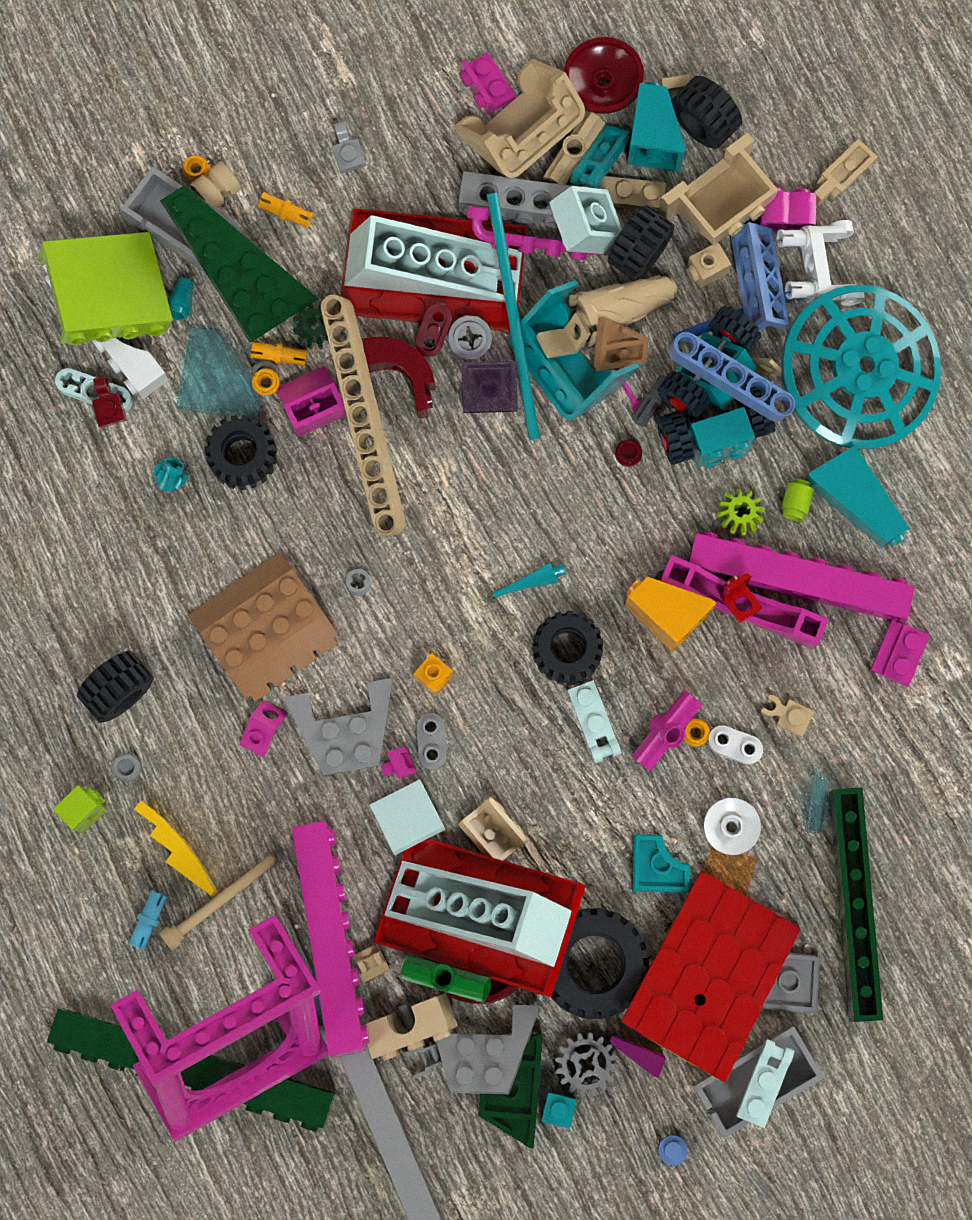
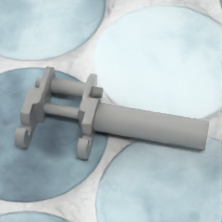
[398,1003,442,1080]

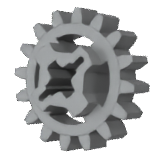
[555,1032,618,1096]

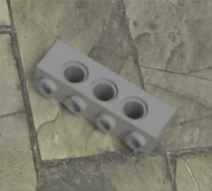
[459,171,571,228]

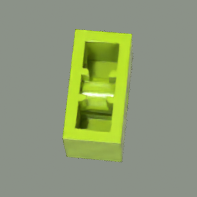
[53,785,107,834]

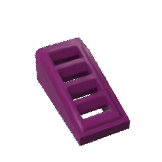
[609,1034,666,1078]

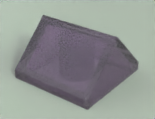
[461,361,518,413]

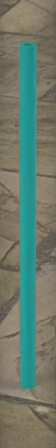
[487,193,540,440]

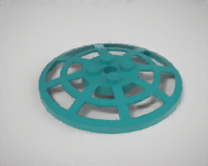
[781,285,941,450]

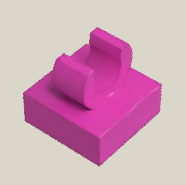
[380,747,418,779]

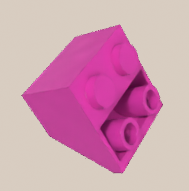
[276,366,347,437]

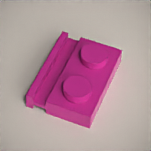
[870,619,930,687]

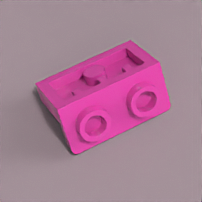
[459,52,516,115]

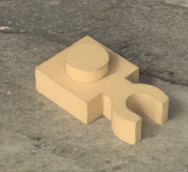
[760,695,814,738]

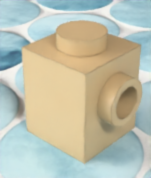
[686,243,732,288]

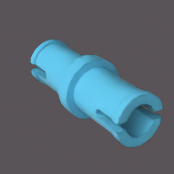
[128,890,168,950]

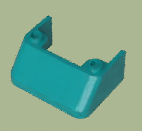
[509,280,640,420]

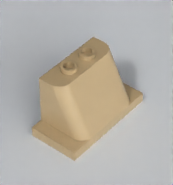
[658,133,778,244]

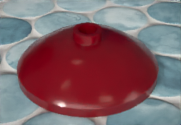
[564,37,644,114]

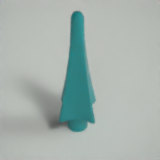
[493,562,566,597]

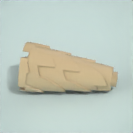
[569,275,677,347]

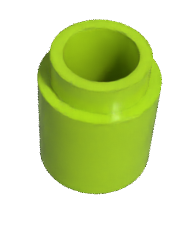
[781,479,814,522]

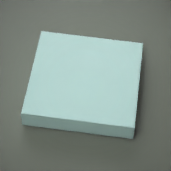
[370,779,445,855]

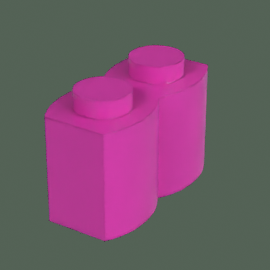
[759,187,816,231]

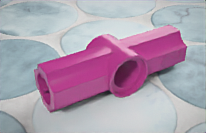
[632,690,703,771]

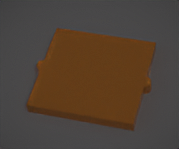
[704,847,757,896]

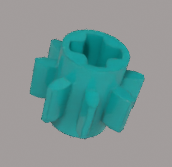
[152,457,189,492]

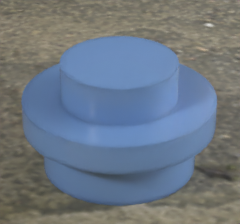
[658,1135,688,1165]

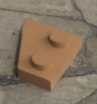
[594,317,649,371]

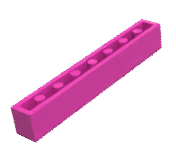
[688,531,915,623]
[292,821,370,1058]

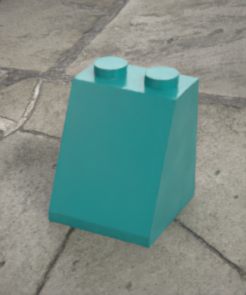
[627,82,685,173]

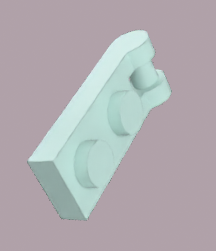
[567,680,622,764]
[736,1039,794,1128]

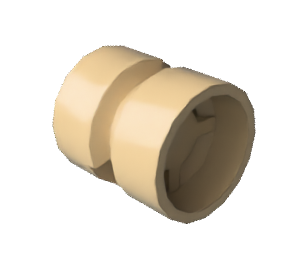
[190,161,242,208]

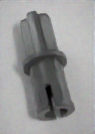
[632,375,666,427]

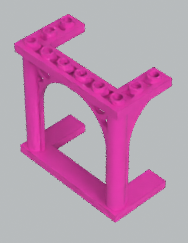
[110,915,329,1143]

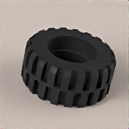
[551,908,650,1019]

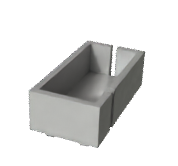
[121,166,245,273]
[691,1026,824,1138]

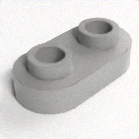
[417,713,447,770]

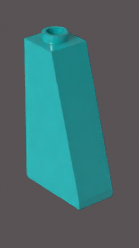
[805,445,910,548]

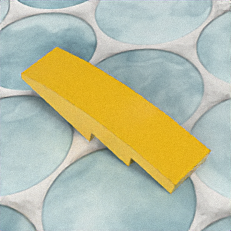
[134,800,218,897]

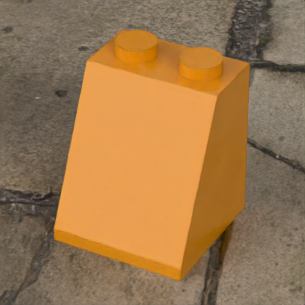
[625,577,716,652]

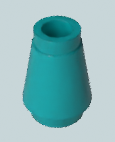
[168,278,194,321]

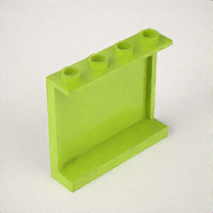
[38,232,173,345]

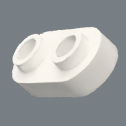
[707,726,763,765]

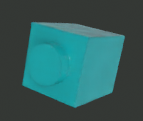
[541,1091,577,1129]

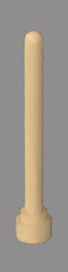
[159,855,277,951]

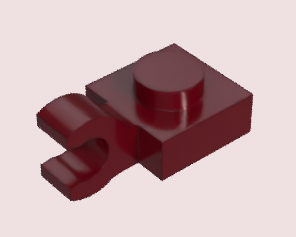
[92,376,127,428]

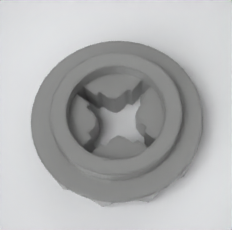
[448,315,492,359]

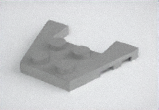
[284,678,393,776]
[436,1004,540,1094]

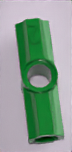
[401,955,491,1003]

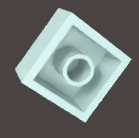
[549,186,622,254]

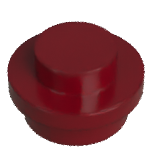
[615,439,642,467]

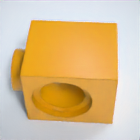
[413,653,454,697]

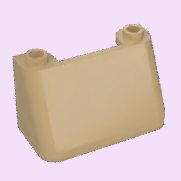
[454,59,585,178]

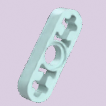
[55,368,133,413]

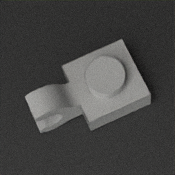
[332,121,366,174]

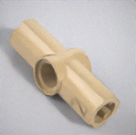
[543,111,605,185]

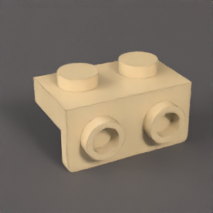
[458,797,527,861]

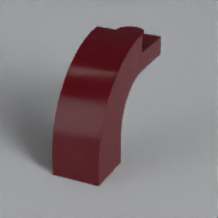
[362,337,436,419]

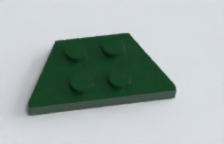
[478,1034,543,1149]

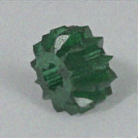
[293,303,334,350]

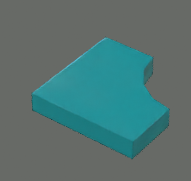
[632,834,690,893]

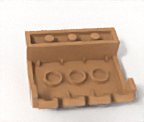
[188,552,337,702]

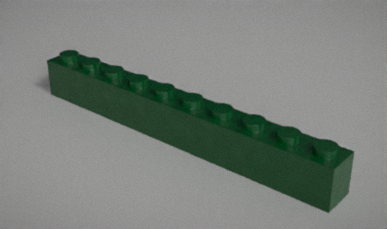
[47,1008,336,1132]

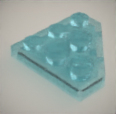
[176,328,263,420]

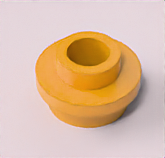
[182,155,209,182]
[252,368,280,396]
[684,718,710,747]

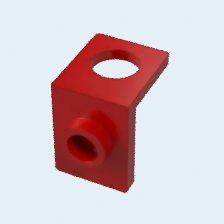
[720,572,762,623]

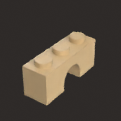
[362,993,458,1061]

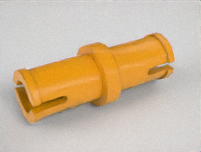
[258,192,314,229]
[251,341,308,367]

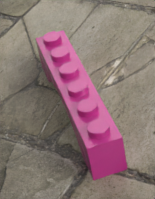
[660,555,828,649]

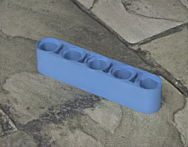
[668,332,795,422]

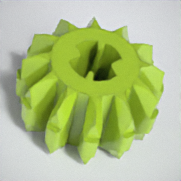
[717,489,765,536]

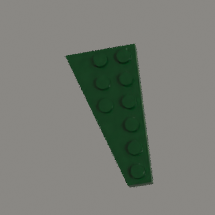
[160,185,318,343]

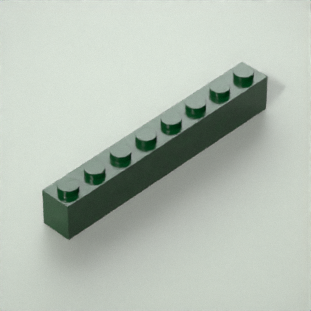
[829,787,883,1022]

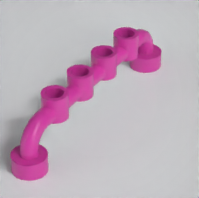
[466,206,598,260]

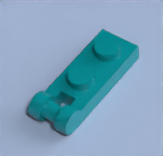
[571,125,631,189]

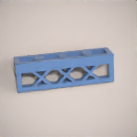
[731,222,790,331]

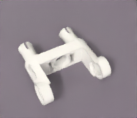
[777,220,865,306]

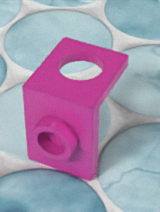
[239,701,288,757]

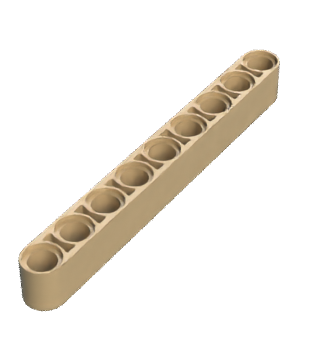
[321,295,405,535]

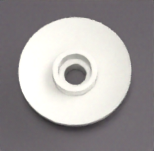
[704,798,761,855]

